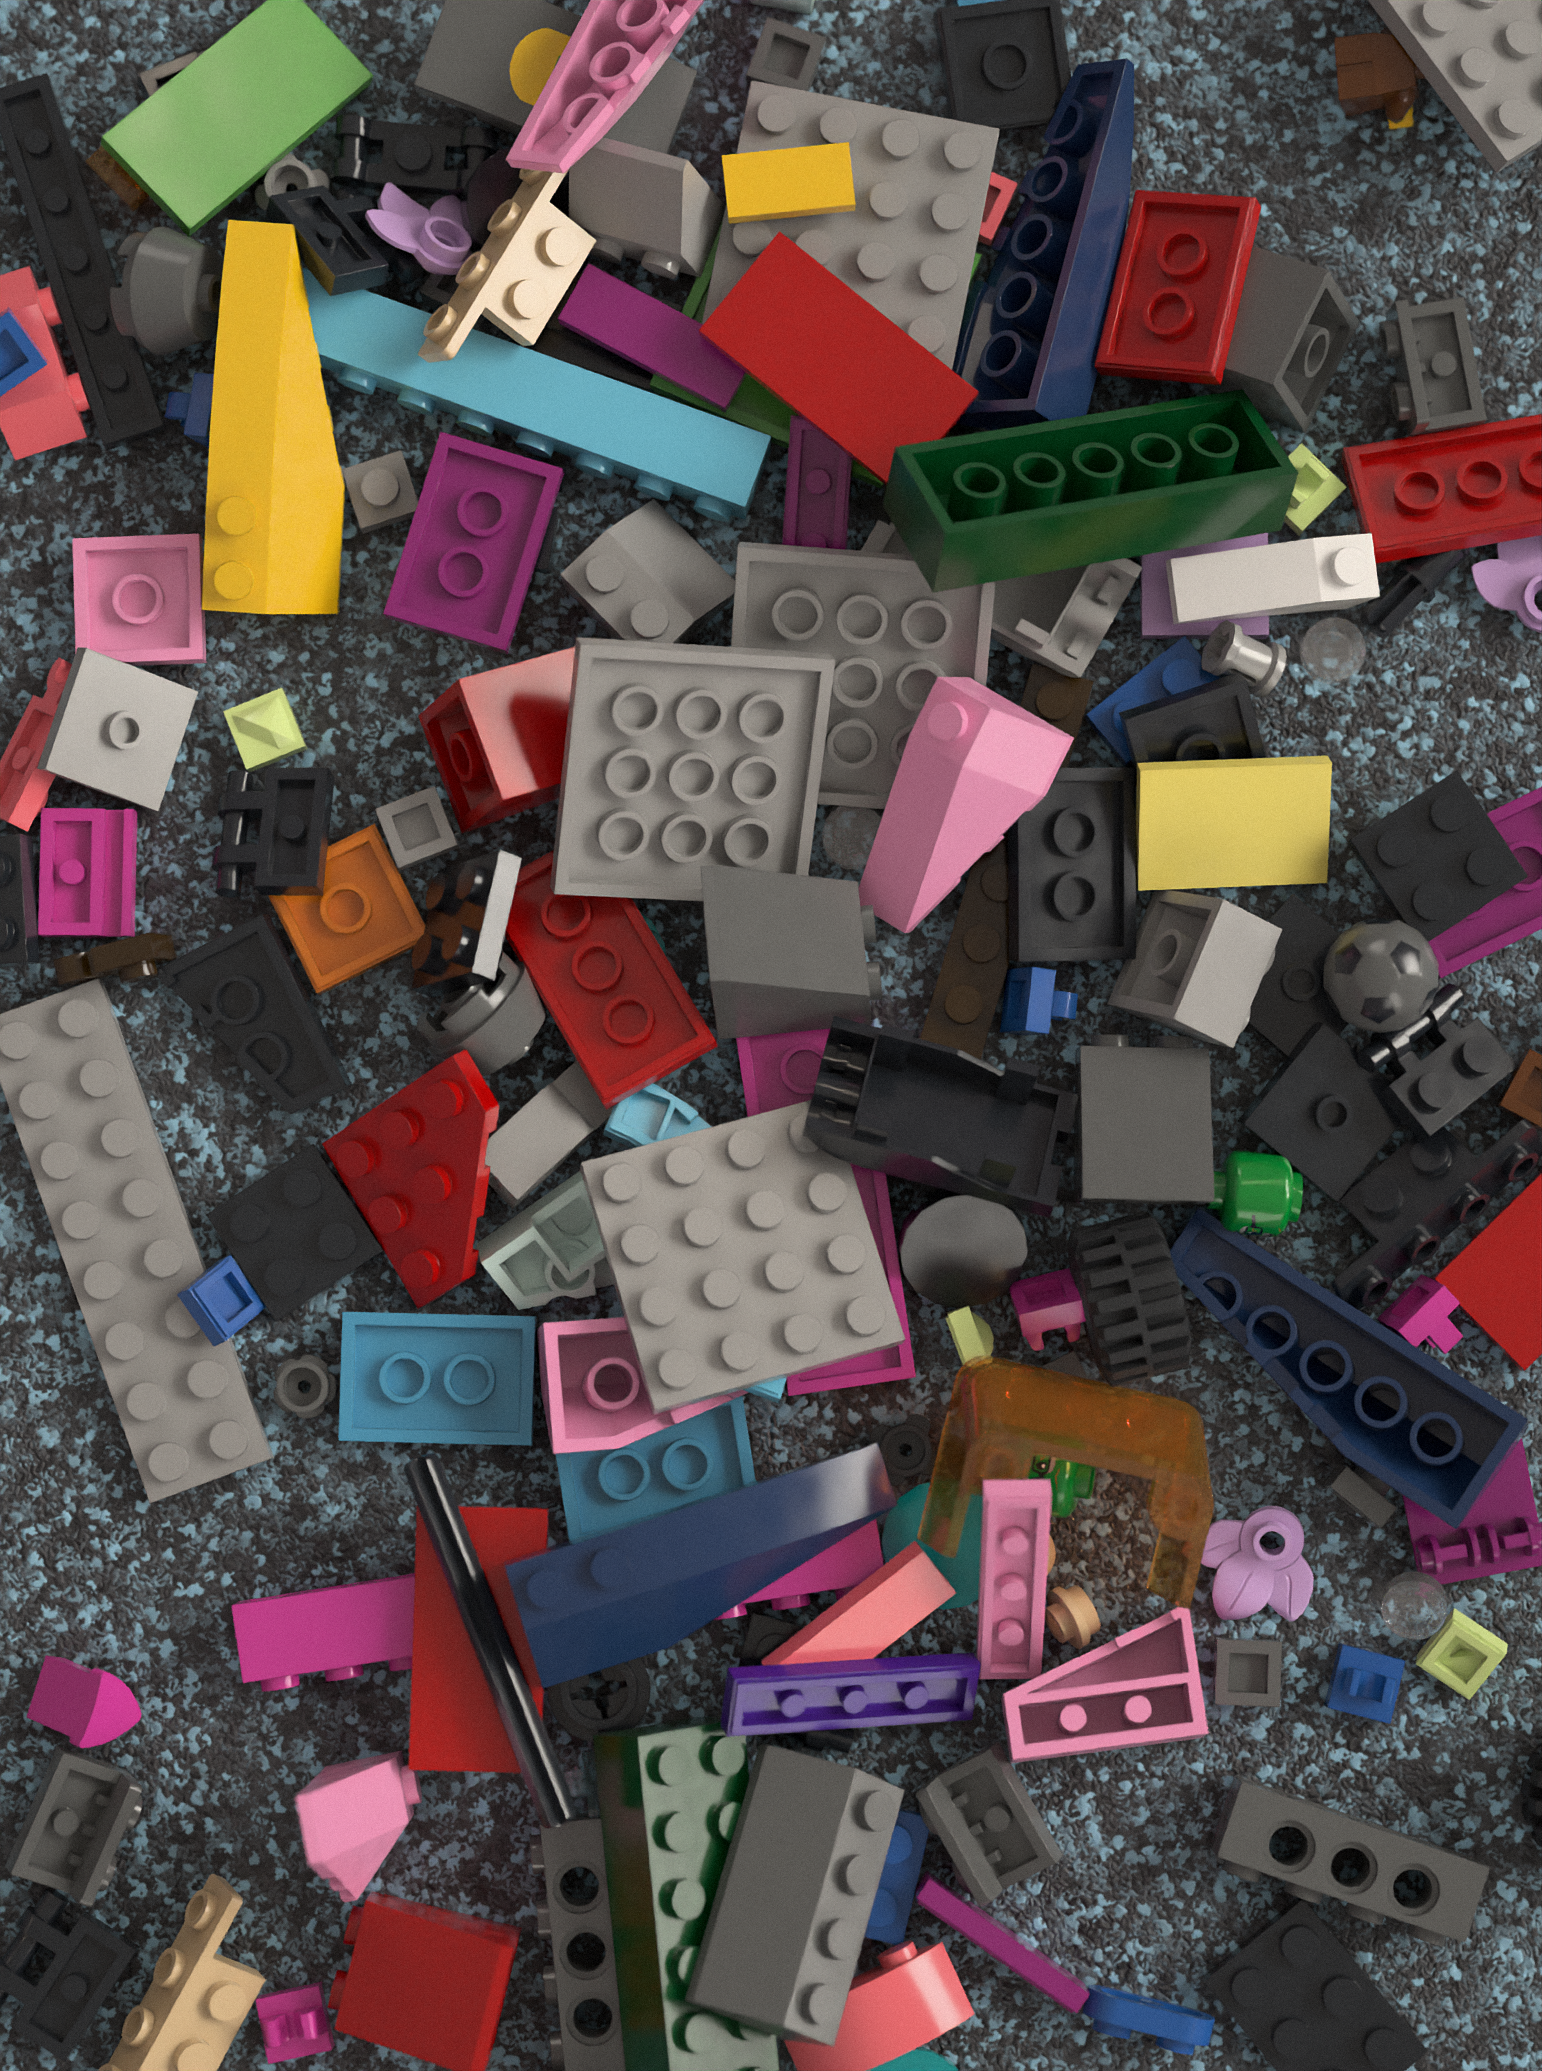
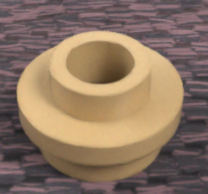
[1045,1585,1101,1649]

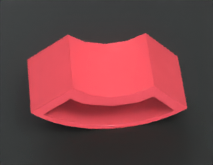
[0,266,91,460]
[783,1940,974,2071]

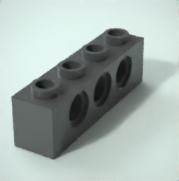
[1210,1775,1490,1947]
[530,1811,626,2071]

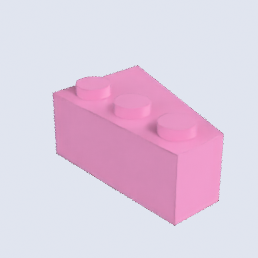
[1001,1603,1208,1763]

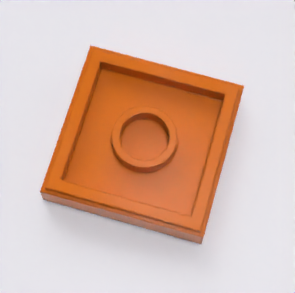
[268,824,426,995]

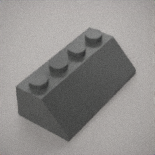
[686,1744,905,2047]

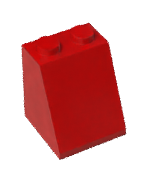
[419,647,575,833]
[328,1891,522,2071]

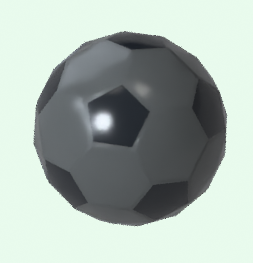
[1324,918,1438,1033]

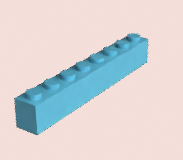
[302,268,771,522]

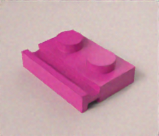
[38,808,137,938]

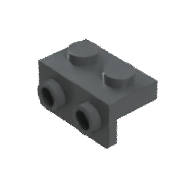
[1379,297,1487,437]
[916,1742,1063,1906]
[5,1746,143,1907]

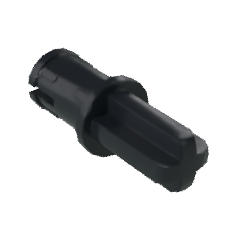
[1360,548,1470,638]

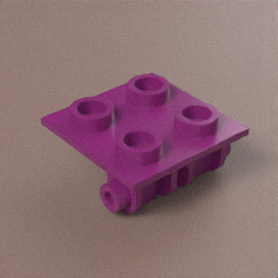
[1402,1438,1542,1588]

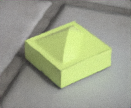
[223,688,308,772]
[945,1305,994,1375]
[1416,1608,1508,1700]

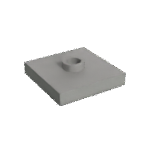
[37,647,198,811]

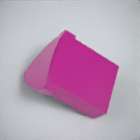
[27,1655,142,1748]

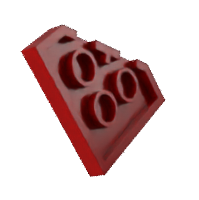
[322,1050,499,1309]

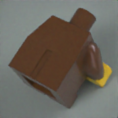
[1334,27,1426,130]

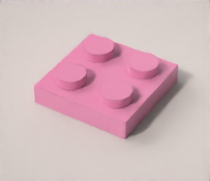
[72,533,206,666]

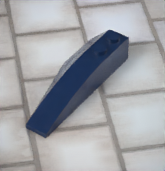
[952,58,1134,431]
[1170,1207,1528,1530]
[504,1442,897,1688]

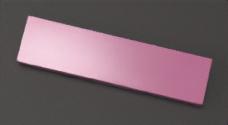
[976,1480,1051,1679]

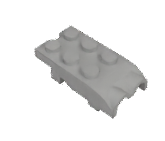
[861,520,1142,678]

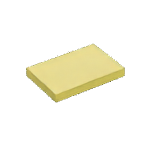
[1136,756,1332,891]

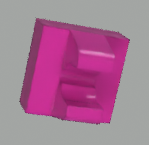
[1009,1268,1086,1351]
[1377,1274,1463,1355]
[255,1982,335,2064]

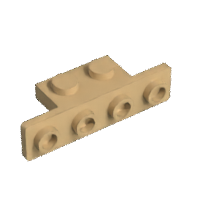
[418,168,597,363]
[98,1874,266,2071]

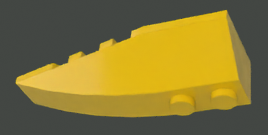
[202,220,345,614]

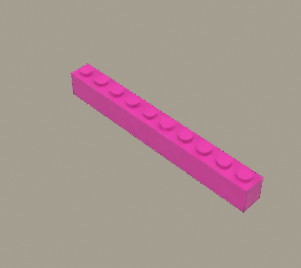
[231,1519,883,1692]

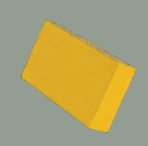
[722,142,856,224]

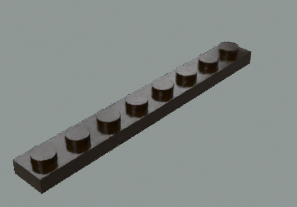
[920,664,1094,1059]

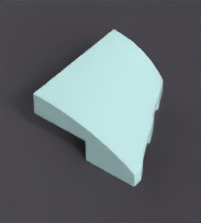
[477,1171,614,1310]

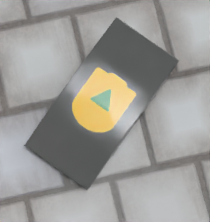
[414,0,697,154]

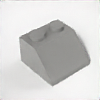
[569,137,726,279]
[560,499,735,644]
[1107,890,1282,1048]

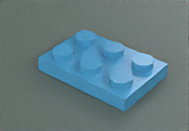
[338,1312,537,1446]
[556,1396,756,1541]

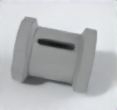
[1201,620,1287,697]

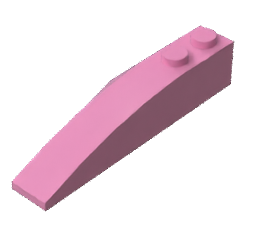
[506,0,705,174]

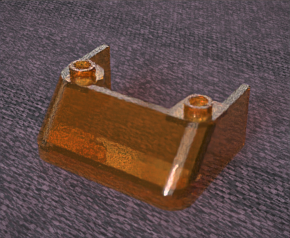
[917,1355,1214,1609]

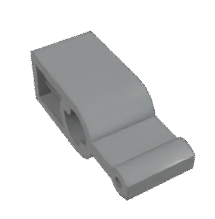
[485,1060,614,1209]

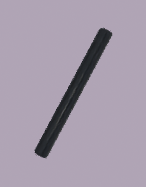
[404,1453,577,1829]

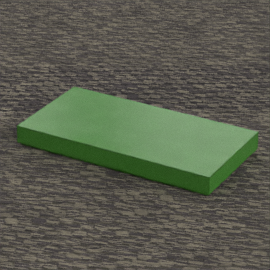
[101,0,374,237]

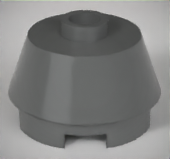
[110,226,224,355]
[416,950,546,1076]

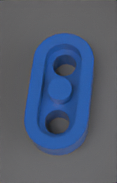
[1082,1985,1215,2055]

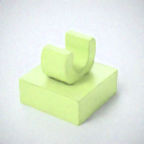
[1284,443,1346,536]

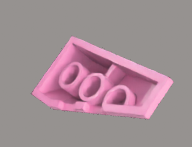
[858,677,1074,933]
[537,1317,749,1454]
[296,1751,422,1903]

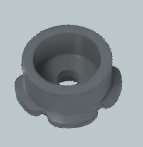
[273,1355,337,1419]

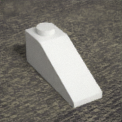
[1166,533,1380,624]

